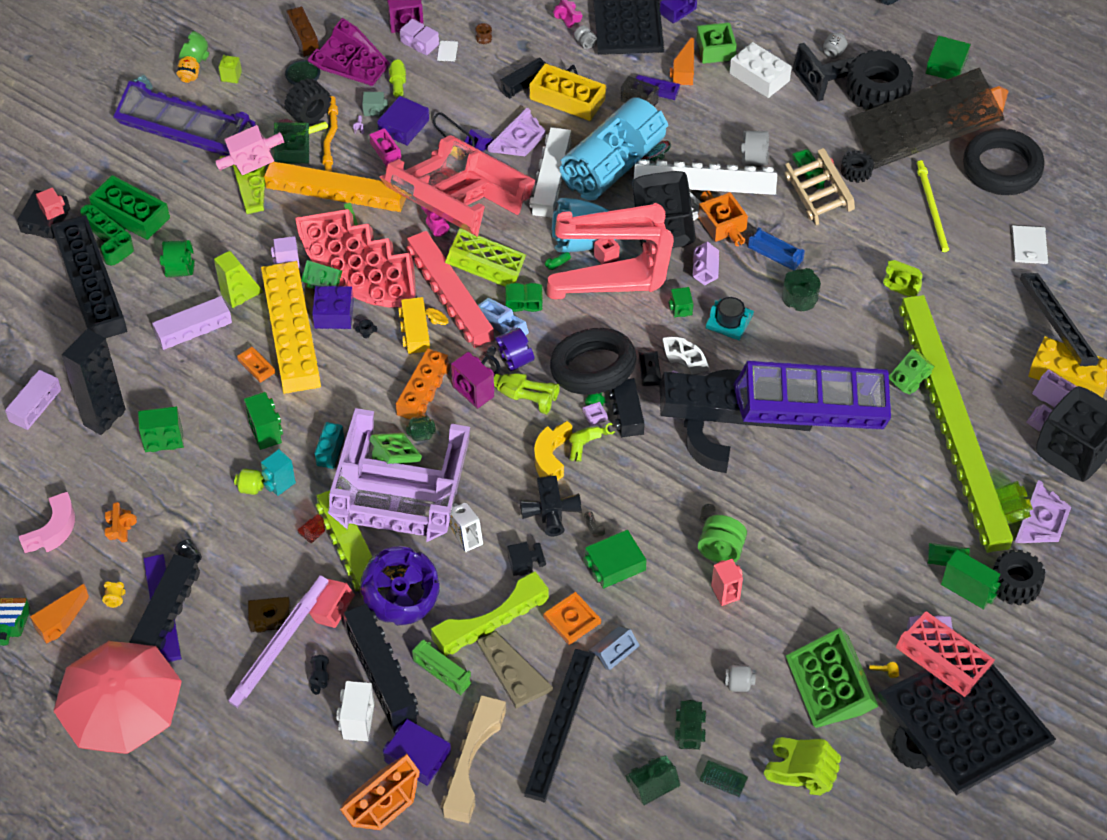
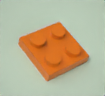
[543,592,601,645]

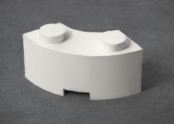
[663,337,710,375]

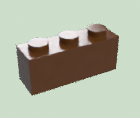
[286,6,319,57]

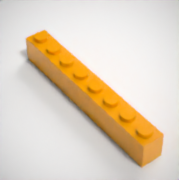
[264,162,407,212]

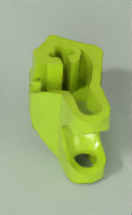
[763,737,841,796]

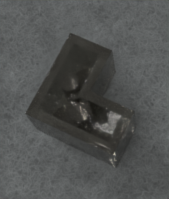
[620,76,659,107]

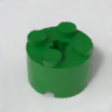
[160,240,195,278]

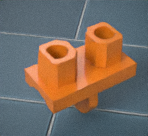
[105,502,137,543]

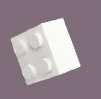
[337,681,375,741]

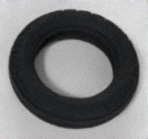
[963,128,1045,195]
[550,328,636,395]

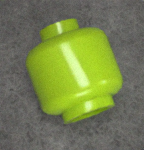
[234,468,265,495]

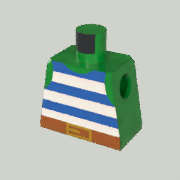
[0,598,31,646]

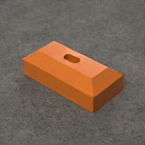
[237,347,275,383]

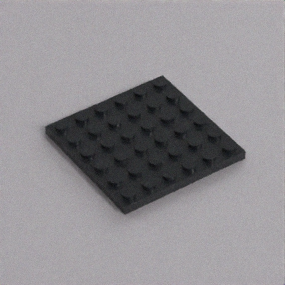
[877,644,1056,795]

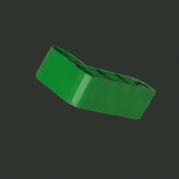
[80,204,134,266]

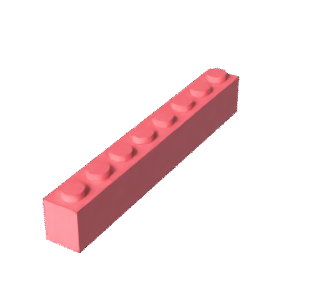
[406,230,494,348]

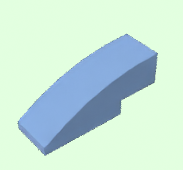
[478,298,529,335]

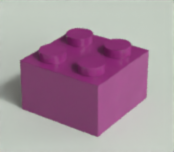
[387,0,424,33]
[451,352,495,409]

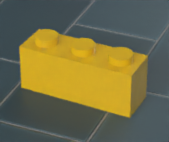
[398,297,430,354]

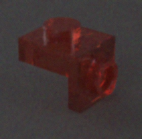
[298,514,325,543]

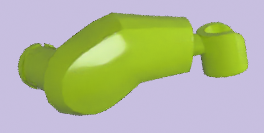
[569,423,615,462]

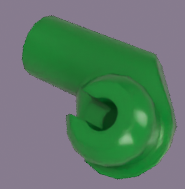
[545,252,571,270]

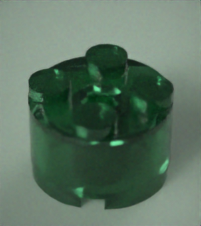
[782,268,821,311]

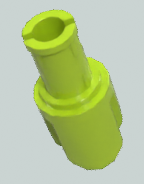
[389,59,406,97]

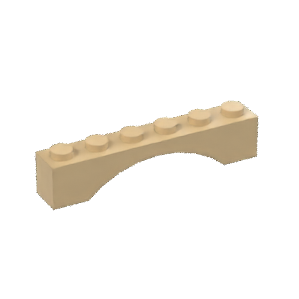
[441,695,506,824]

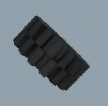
[841,151,874,183]

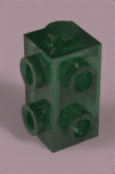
[675,700,706,750]

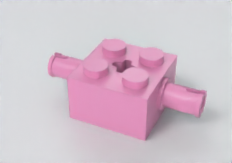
[215,125,285,175]

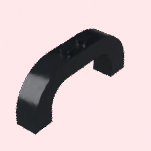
[684,369,741,473]

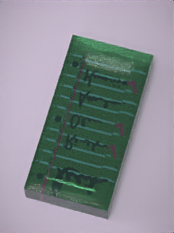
[700,760,748,797]

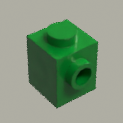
[669,287,694,318]

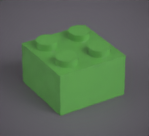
[696,23,737,64]

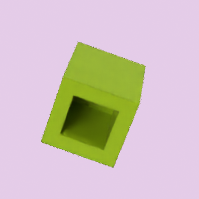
[219,55,242,84]

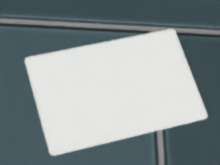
[437,41,458,61]

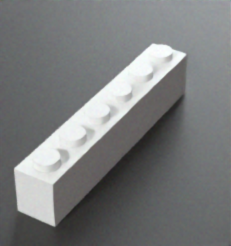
[529,128,571,218]

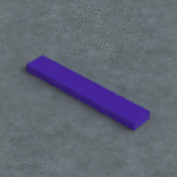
[144,554,182,662]

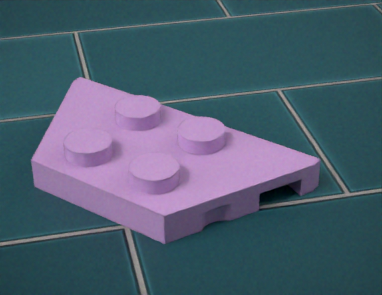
[488,108,545,156]
[1015,480,1071,543]

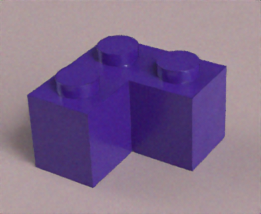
[660,0,697,24]

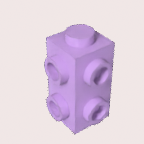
[693,242,719,285]

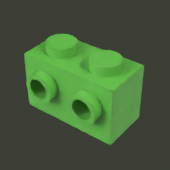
[889,349,935,395]

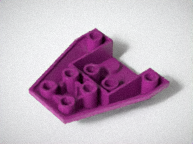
[308,18,390,86]

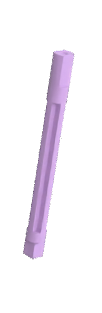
[229,575,328,709]

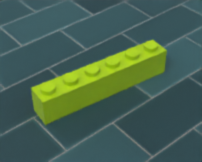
[315,487,384,598]

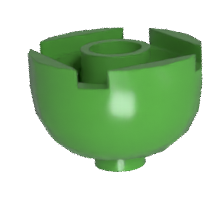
[179,31,210,63]

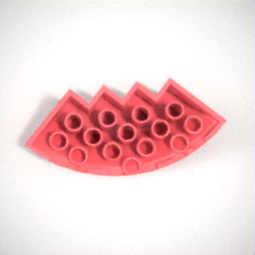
[295,209,416,308]

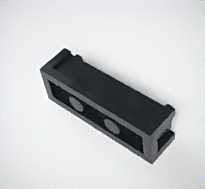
[500,57,547,99]

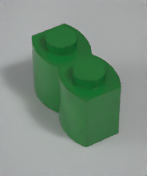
[505,283,543,312]

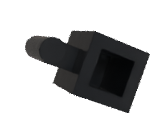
[507,542,546,576]

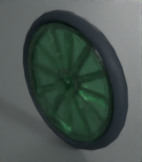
[285,60,321,85]

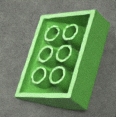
[786,628,879,728]

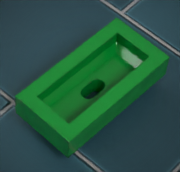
[927,543,970,566]

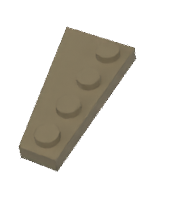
[477,632,553,708]

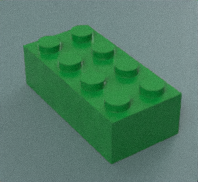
[89,175,170,240]

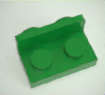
[301,260,342,289]

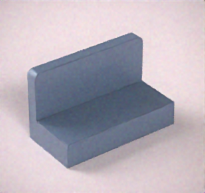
[589,627,640,670]

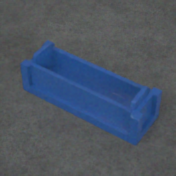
[748,227,805,271]

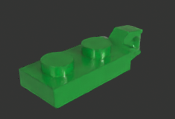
[792,149,825,190]

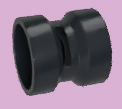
[175,539,202,564]

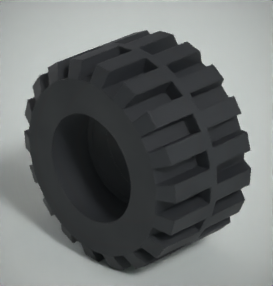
[284,78,331,126]
[993,549,1045,605]

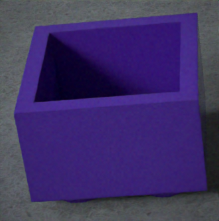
[312,286,354,329]

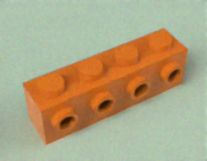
[396,348,450,422]

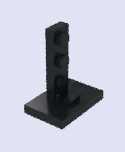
[792,43,854,102]

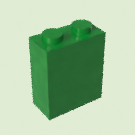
[925,36,971,82]
[583,529,647,589]
[941,549,1001,610]

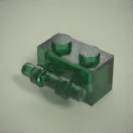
[625,755,681,806]

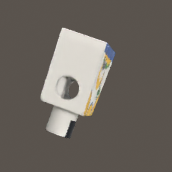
[450,503,483,552]

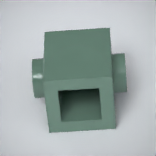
[363,92,388,116]

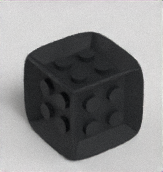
[633,171,696,248]
[1036,386,1107,482]

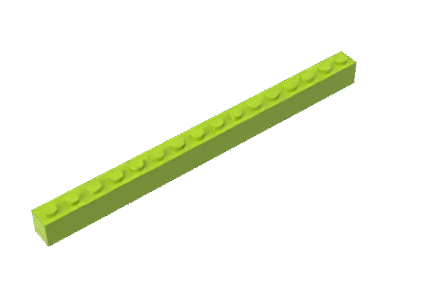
[899,295,1013,553]

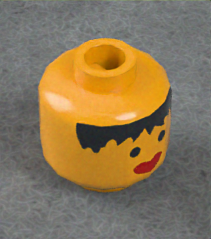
[176,56,200,83]

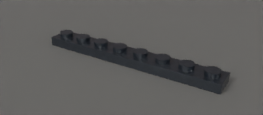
[1020,273,1099,367]
[524,648,595,803]

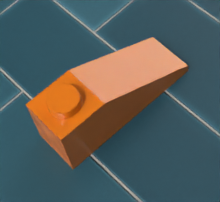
[670,38,694,85]
[30,584,89,644]

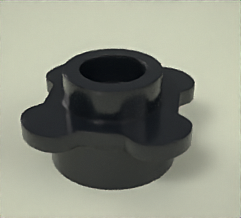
[355,319,378,338]

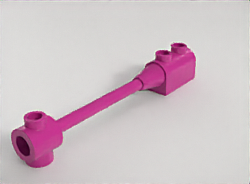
[369,128,450,237]

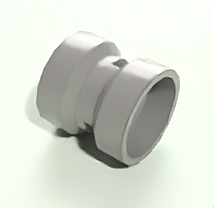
[574,26,597,49]

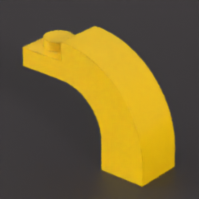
[534,421,572,481]

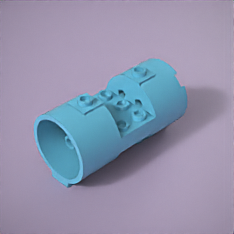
[559,98,668,200]

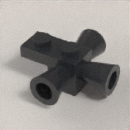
[520,475,582,537]

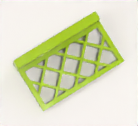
[445,228,526,287]

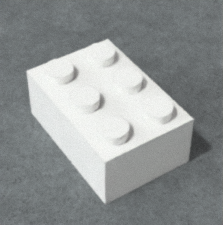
[730,42,792,98]

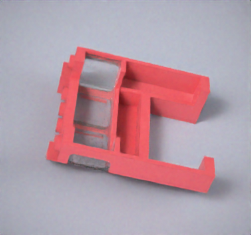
[379,135,535,237]

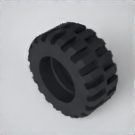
[846,49,913,113]

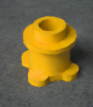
[102,581,126,608]

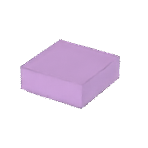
[582,402,608,426]

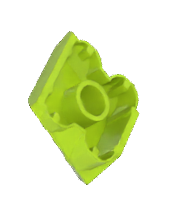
[883,260,922,297]

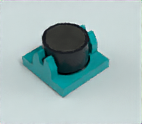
[706,297,754,341]

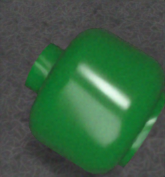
[585,393,605,406]

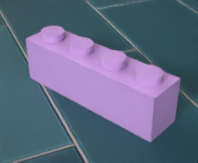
[152,296,232,350]

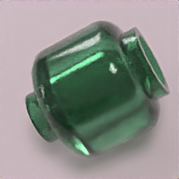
[406,415,436,442]

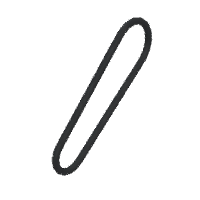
[433,112,475,156]

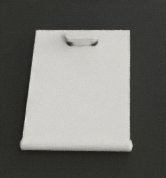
[1012,225,1048,264]

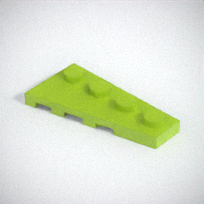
[232,165,266,214]

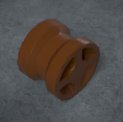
[476,23,492,44]

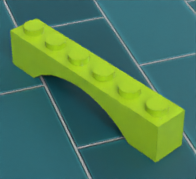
[431,571,549,657]

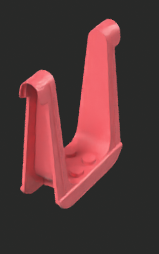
[546,203,674,299]

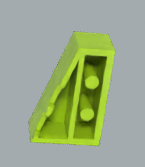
[214,251,263,308]

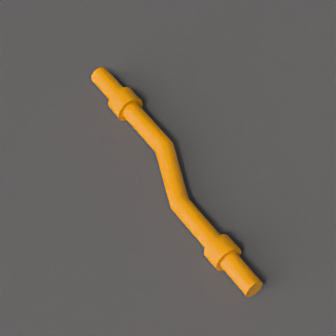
[322,96,338,172]

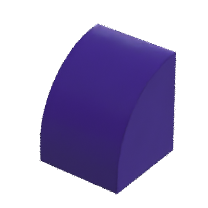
[464,129,494,152]

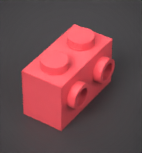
[711,559,743,606]
[309,579,355,628]

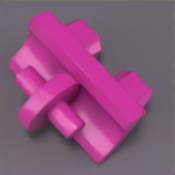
[553,0,583,28]

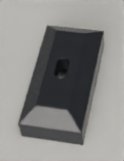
[639,351,661,386]

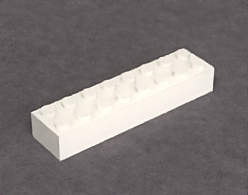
[634,159,777,195]

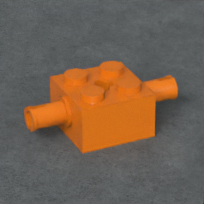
[698,190,748,247]

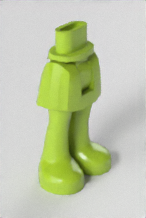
[494,373,560,415]

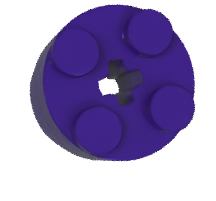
[495,327,535,372]

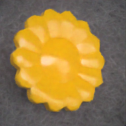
[425,308,448,325]

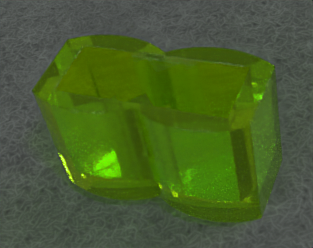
[995,481,1033,525]

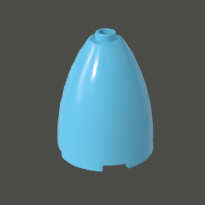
[552,198,617,252]

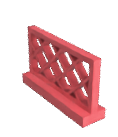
[896,611,995,697]

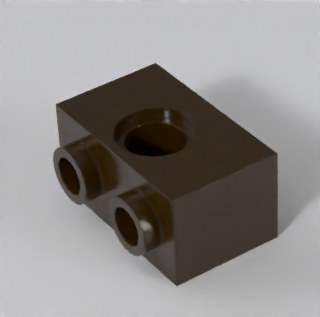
[248,597,291,633]

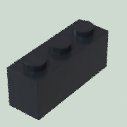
[609,378,645,438]

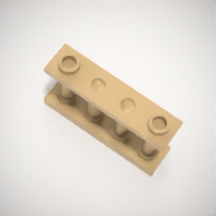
[784,148,855,225]

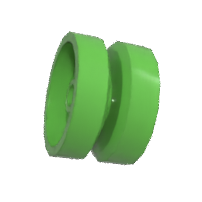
[698,515,747,563]

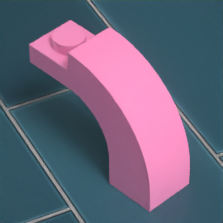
[19,492,75,553]

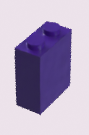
[377,96,429,146]
[383,719,451,786]

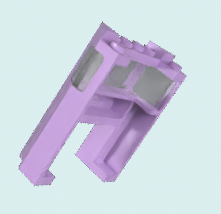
[328,408,470,542]

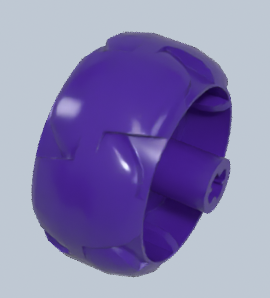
[360,546,440,626]

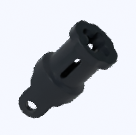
[310,655,329,695]

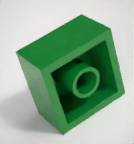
[244,392,283,450]
[138,406,184,452]

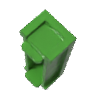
[412,640,472,696]

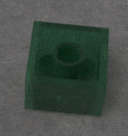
[274,122,309,164]

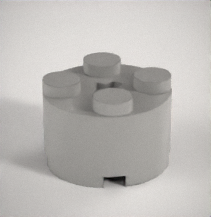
[742,131,769,166]

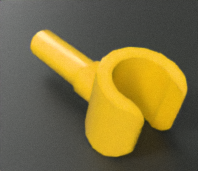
[869,662,899,678]

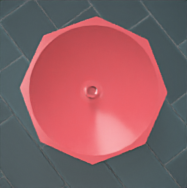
[54,641,182,754]

